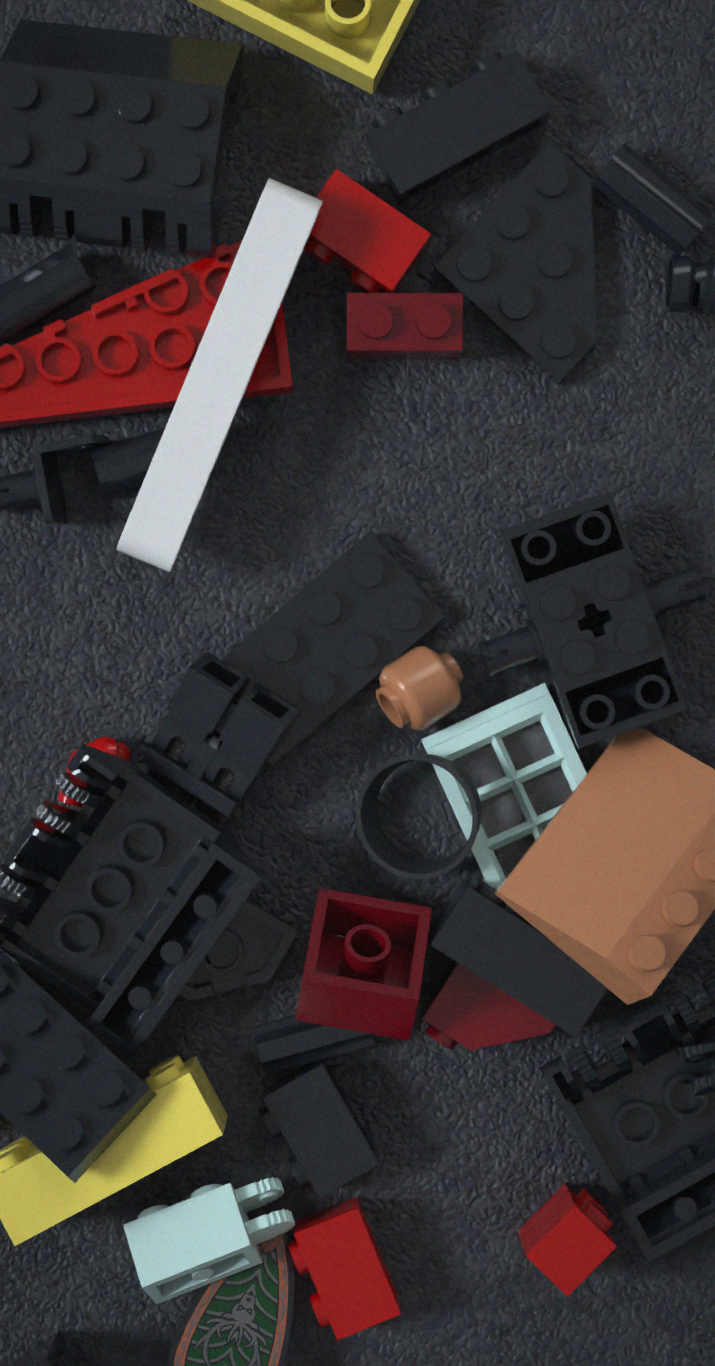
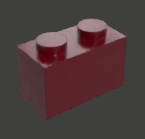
[346,293,463,360]

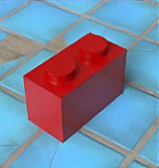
[304,169,431,293]
[518,1183,617,1297]
[288,1197,401,1341]

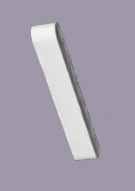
[116,178,323,572]

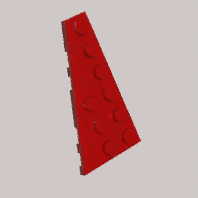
[0,240,293,428]

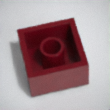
[295,888,432,1041]

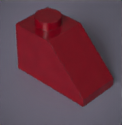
[421,960,555,1050]

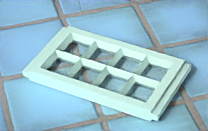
[421,683,587,912]

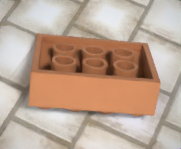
[494,727,715,1005]

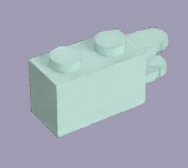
[123,1177,295,1305]

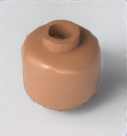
[376,646,463,731]

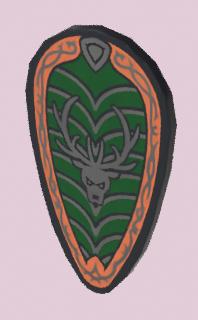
[167,1232,295,1366]

